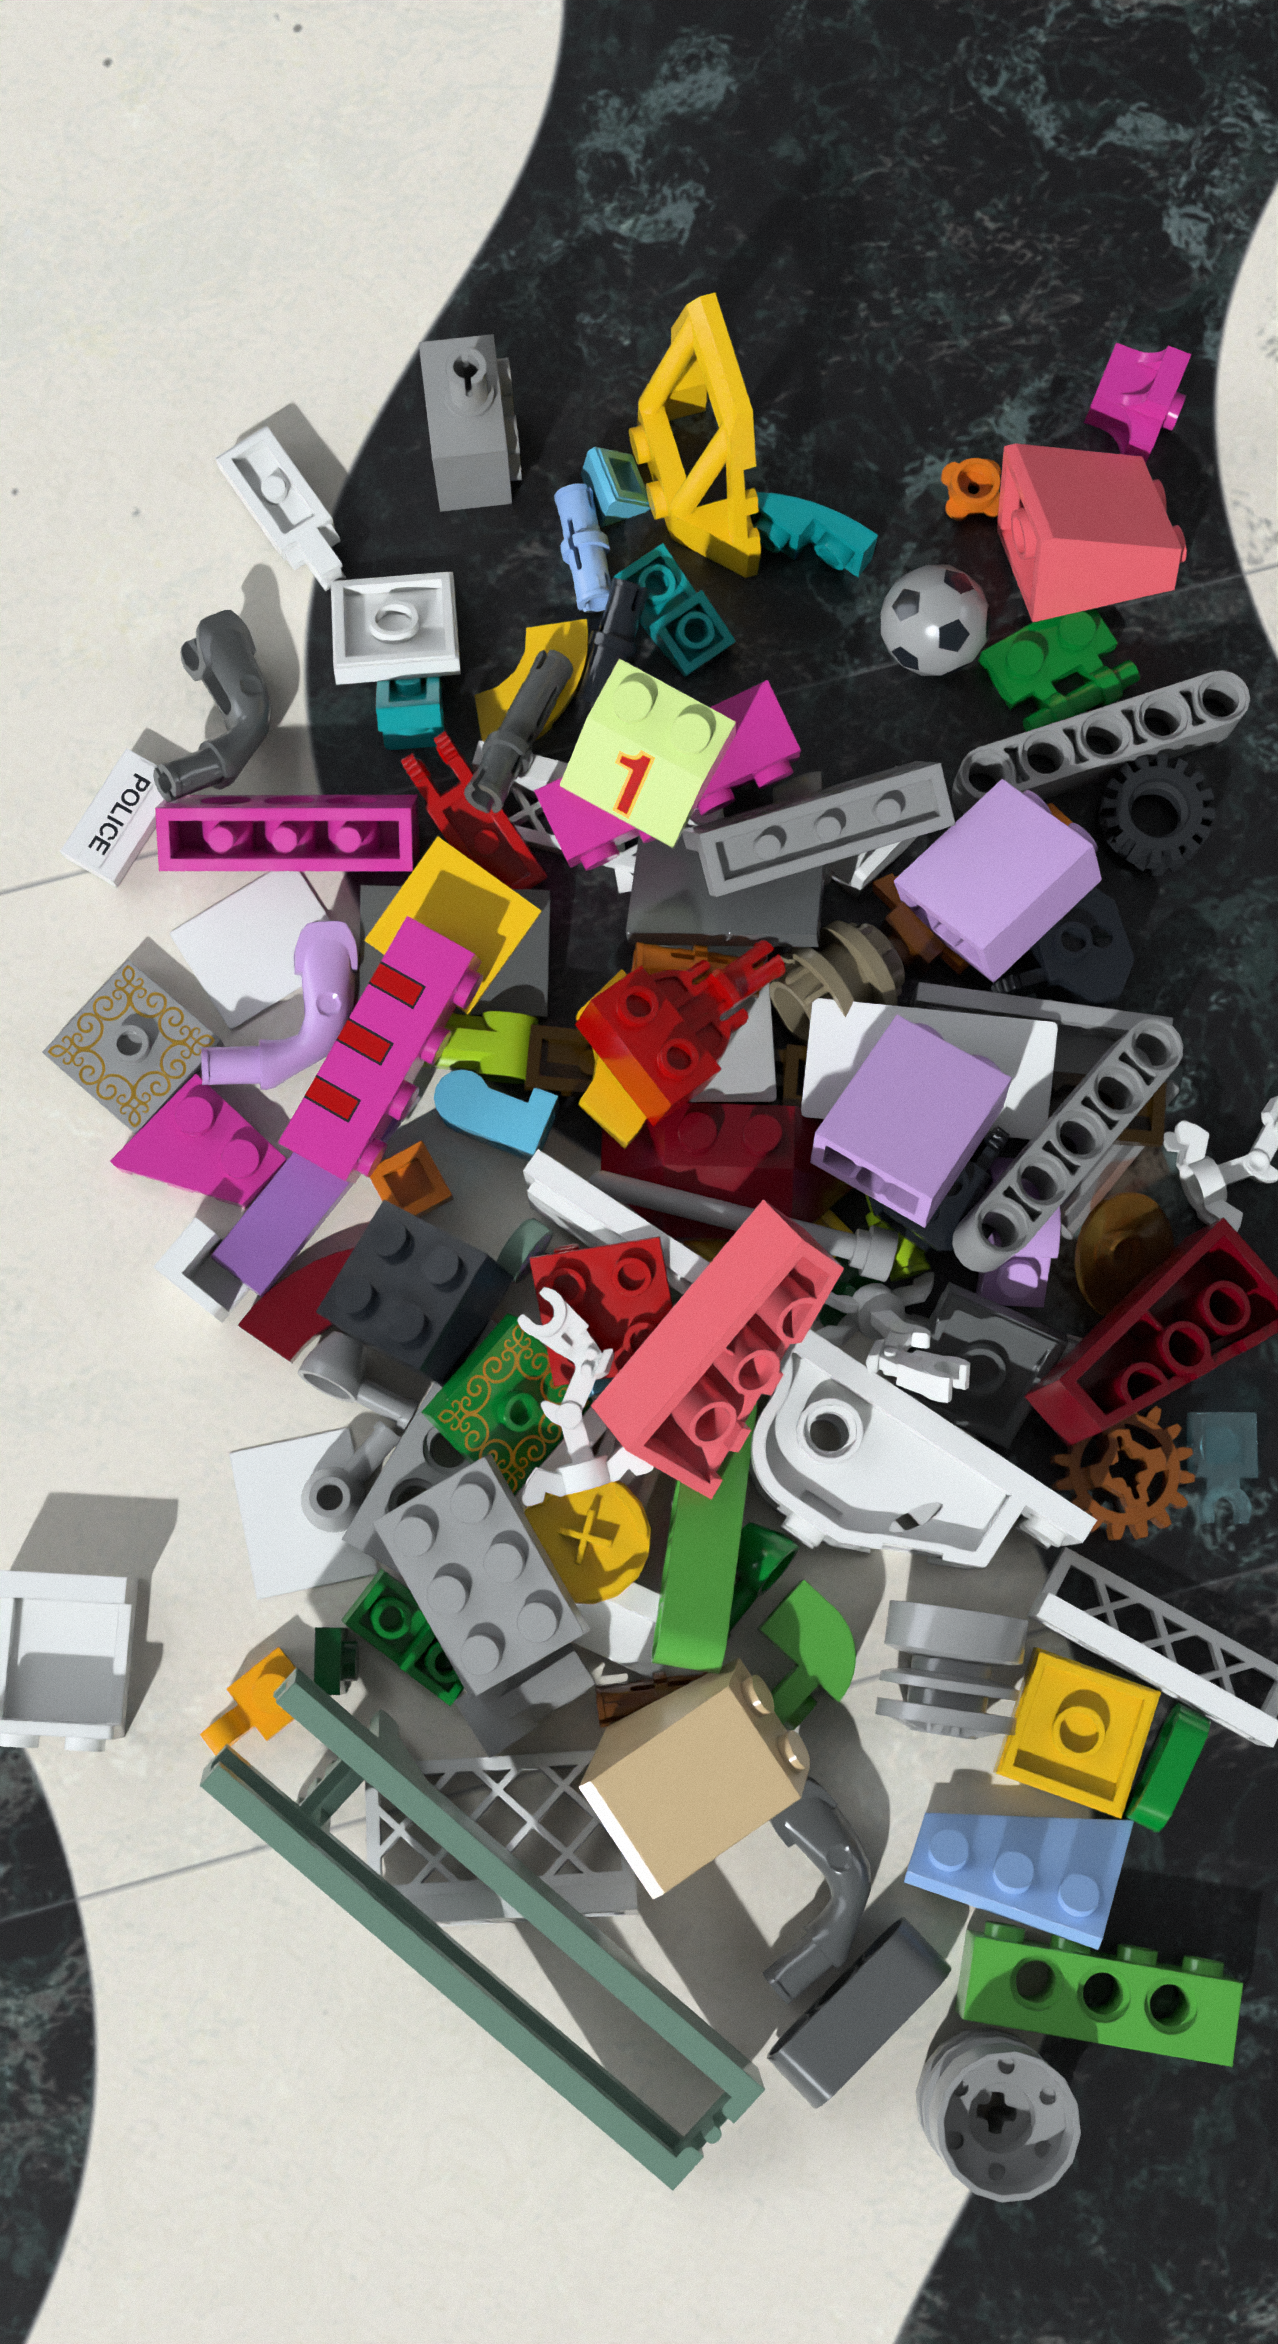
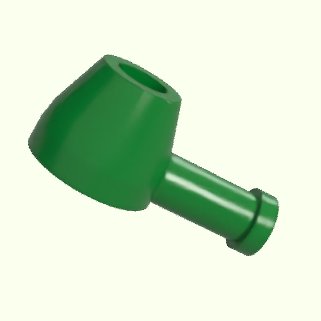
[727,1522,799,1641]

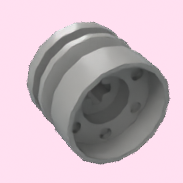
[875,1600,1029,1740]
[916,2027,1081,2203]

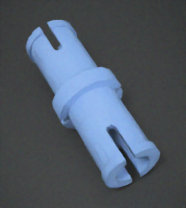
[554,484,612,613]

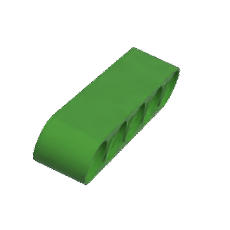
[651,1401,758,1674]

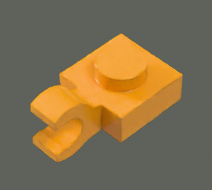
[200,1647,296,1755]

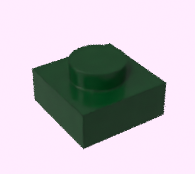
[314,1627,359,1695]

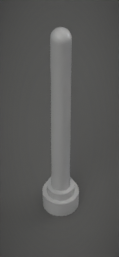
[589,1171,898,1282]

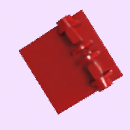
[529,1236,673,1386]

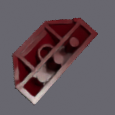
[600,1103,854,1242]

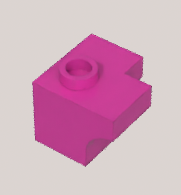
[1084,342,1191,464]

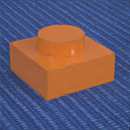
[369,1140,454,1218]

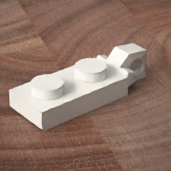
[215,426,346,591]

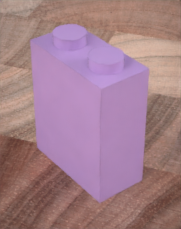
[894,779,1102,983]
[810,1015,1012,1228]

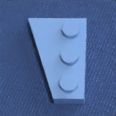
[904,1813,1134,1950]

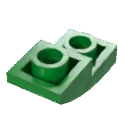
[341,1568,464,1707]

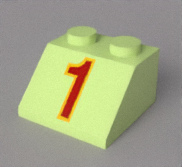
[560,659,736,849]

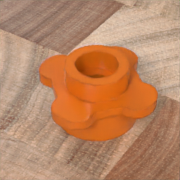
[941,458,1001,521]

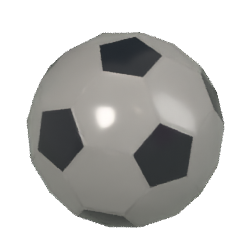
[880,564,991,676]

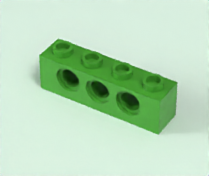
[955,1921,1243,2067]

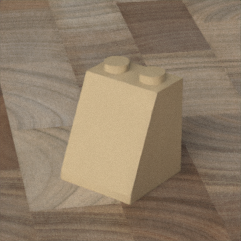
[579,1658,810,1899]

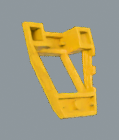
[629,293,761,578]

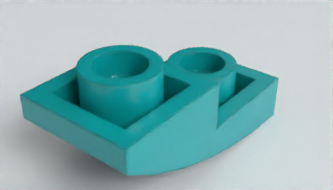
[750,492,878,577]
[611,543,736,677]

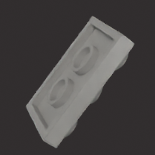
[372,1454,590,1699]

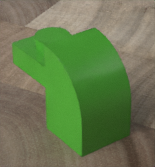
[756,1579,856,1731]

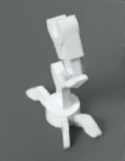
[1164,1096,1278,1232]
[815,1272,970,1403]
[517,1287,654,1506]

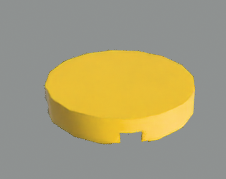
[524,1481,651,1605]

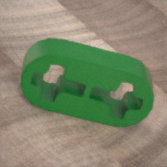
[1125,1703,1211,1833]

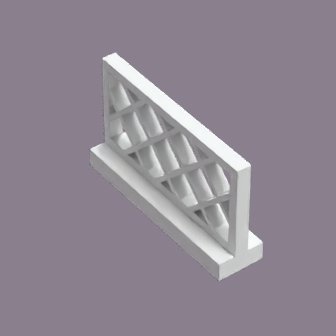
[365,1750,638,1927]

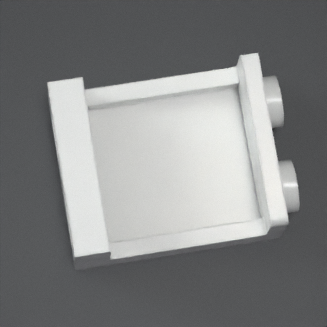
[0,1570,139,1752]

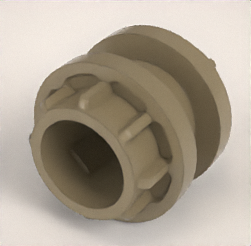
[769,920,905,1046]

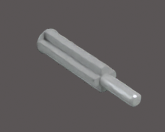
[1060,1079,1180,1240]

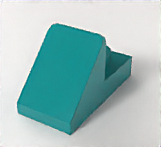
[376,676,445,750]

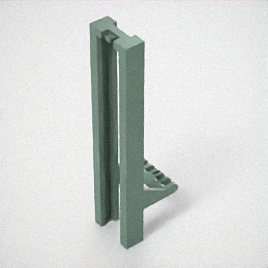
[200,1667,765,2191]

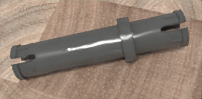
[464,650,574,813]

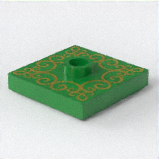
[421,1313,594,1496]

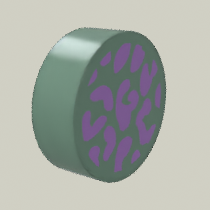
[497,1218,553,1284]

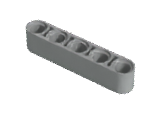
[952,670,1250,814]
[952,1018,1183,1273]

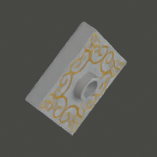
[42,960,224,1134]

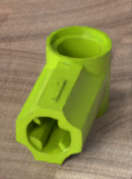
[422,1011,539,1084]

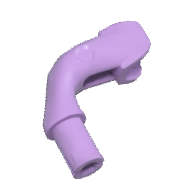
[201,921,358,1090]

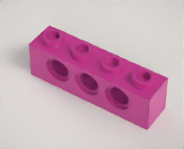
[155,795,420,871]

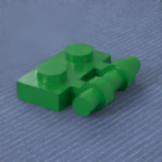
[978,608,1140,732]

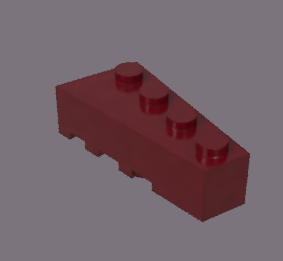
[1024,1217,1278,1446]

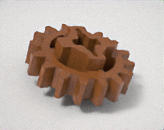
[1050,1406,1195,1541]

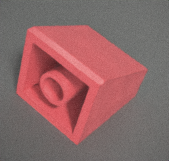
[997,443,1187,622]

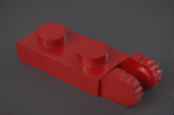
[401,731,547,889]

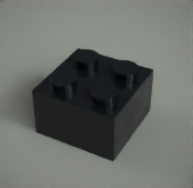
[316,1200,514,1387]

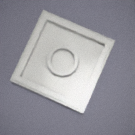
[331,572,461,685]

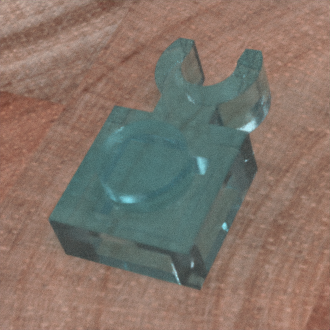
[1186,1412,1258,1524]

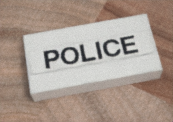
[60,748,164,888]

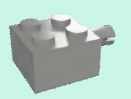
[419,334,522,512]

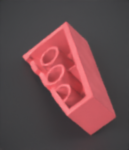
[591,1200,844,1500]

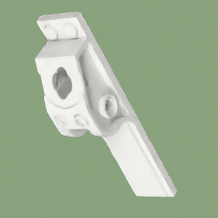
[523,1149,1097,1570]

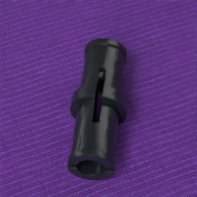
[576,578,651,704]

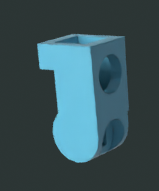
[434,1069,560,1161]

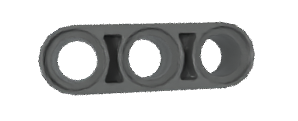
[767,1917,952,2109]

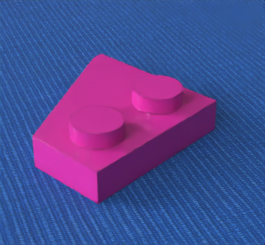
[110,1074,287,1209]

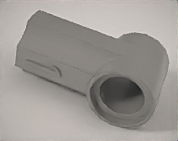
[454,1643,596,1758]

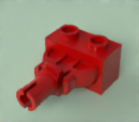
[575,940,786,1127]

